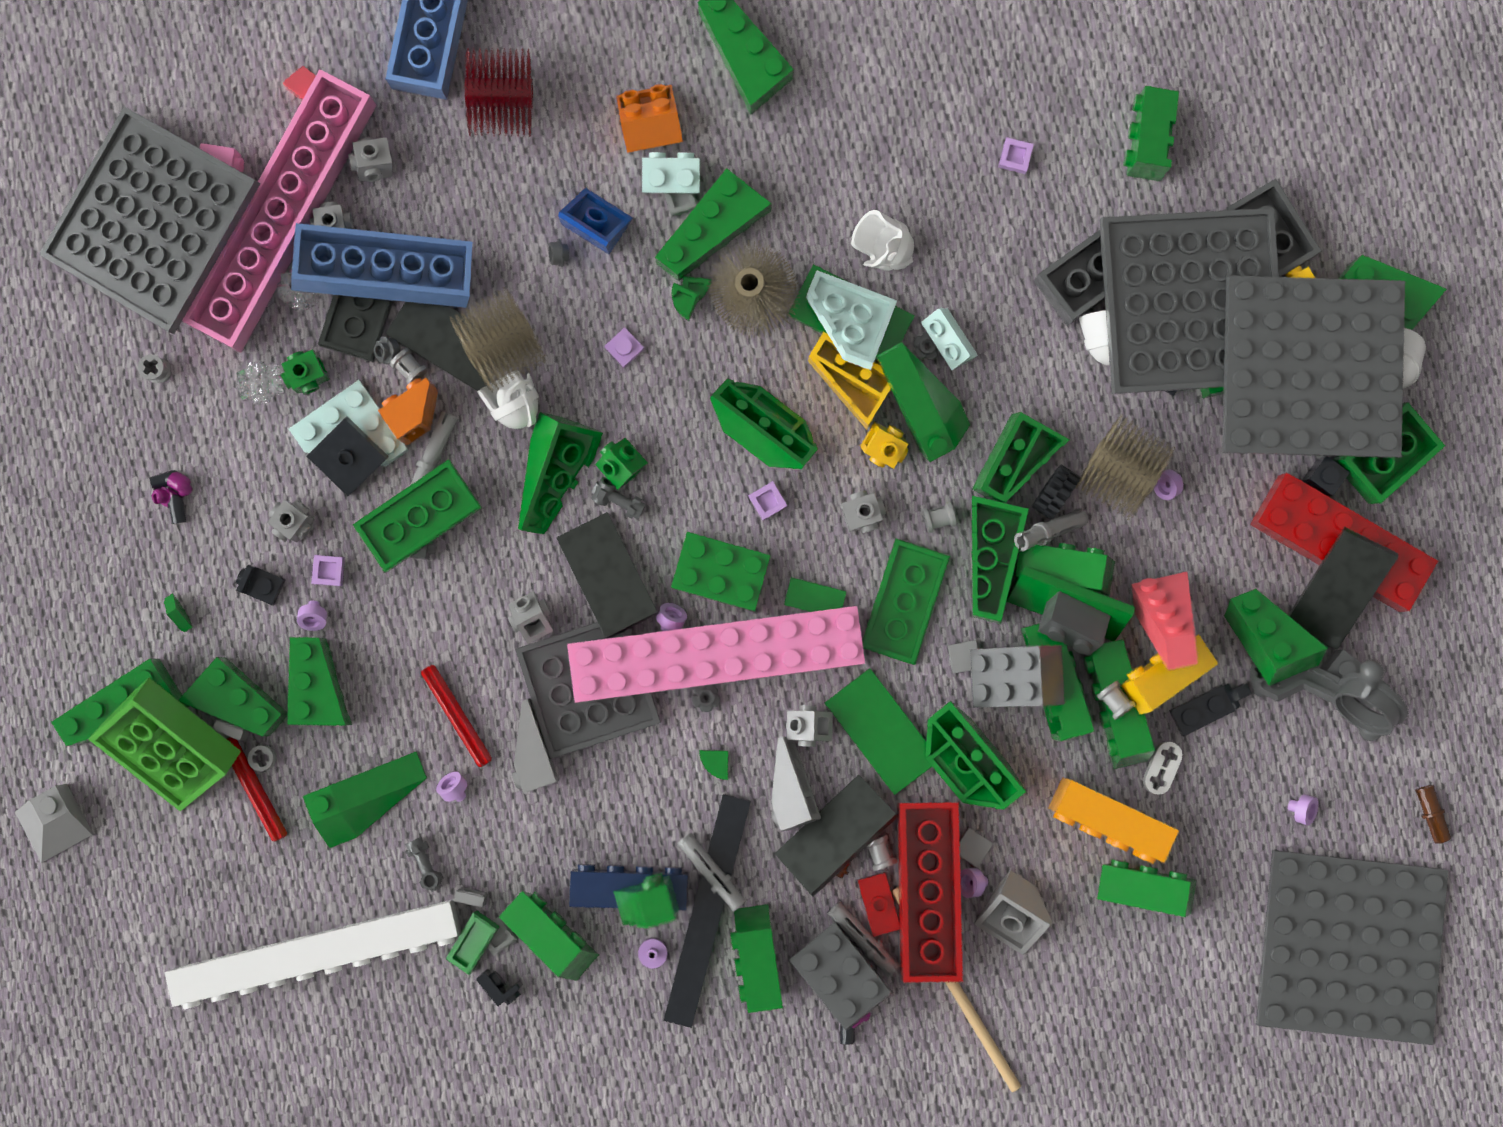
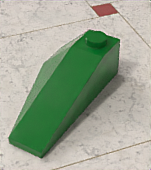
[876,342,970,462]
[518,412,603,535]
[302,751,427,848]

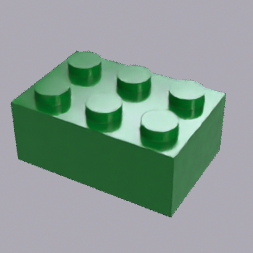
[1333,402,1445,504]
[671,532,771,612]

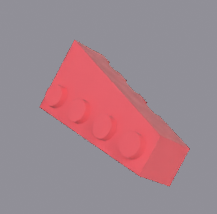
[1131,572,1198,670]

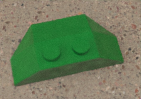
[710,379,818,469]
[925,701,1026,810]

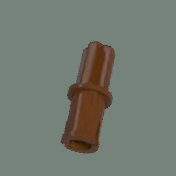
[1415,785,1451,844]

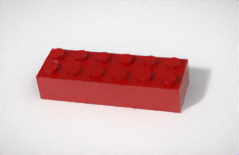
[1250,472,1438,612]
[897,802,963,983]

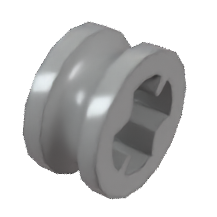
[248,745,276,771]

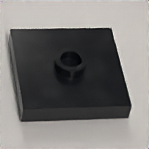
[306,416,389,496]

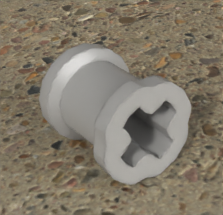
[390,348,428,384]
[138,354,171,383]
[922,501,956,533]
[1097,681,1136,720]
[866,834,898,871]

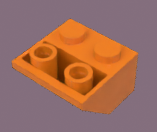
[616,84,683,153]
[378,378,438,446]

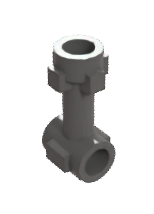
[592,477,646,519]
[405,837,444,892]

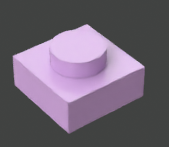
[998,137,1034,174]
[604,327,644,368]
[748,481,787,521]
[311,555,345,586]

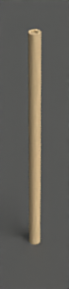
[891,886,1021,1092]

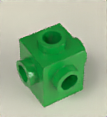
[281,349,330,395]
[595,438,648,490]

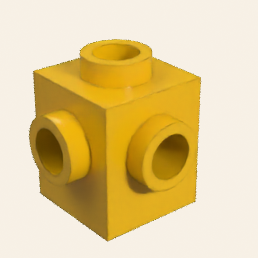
[860,421,909,469]

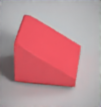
[282,66,316,100]

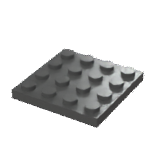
[515,622,661,759]

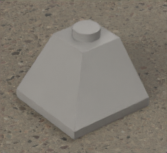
[15,784,94,863]
[974,870,1052,955]

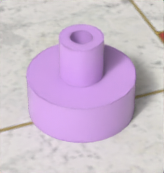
[1154,469,1183,500]
[297,600,327,631]
[656,603,687,631]
[436,772,467,802]
[1288,794,1318,826]
[960,868,988,898]
[638,938,668,968]

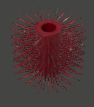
[464,48,533,137]

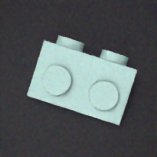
[642,152,700,194]
[921,307,978,370]

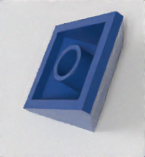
[558,188,633,255]

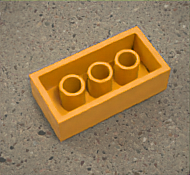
[1048,777,1179,864]

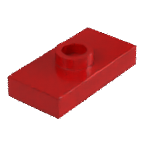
[857,872,900,937]

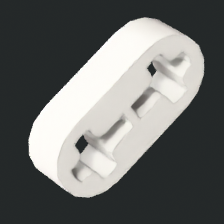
[1143,741,1182,795]

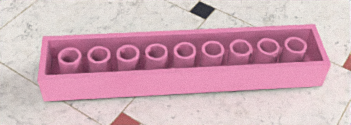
[182,69,377,353]
[567,606,865,703]

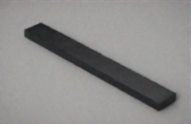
[663,794,751,1028]

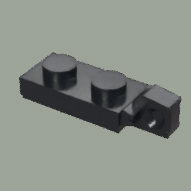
[1169,683,1252,737]

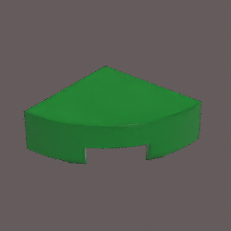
[682,276,712,302]
[671,283,700,321]
[164,593,193,633]
[699,750,728,780]

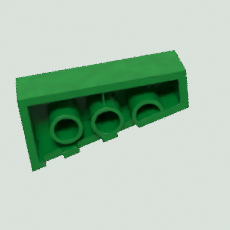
[698,0,794,115]
[655,168,772,281]
[972,496,1029,624]
[1021,623,1095,741]
[1083,639,1155,769]
[51,658,190,747]

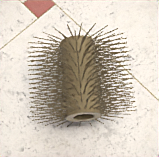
[709,240,801,337]
[449,287,546,393]
[1075,414,1175,520]

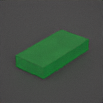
[784,577,847,612]
[446,910,500,975]

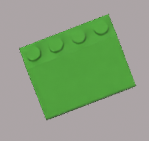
[88,678,241,811]

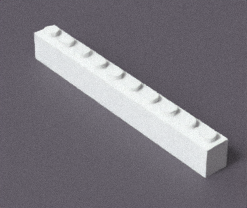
[165,899,461,1009]

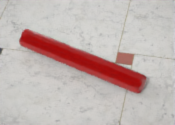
[421,665,492,767]
[227,737,287,842]

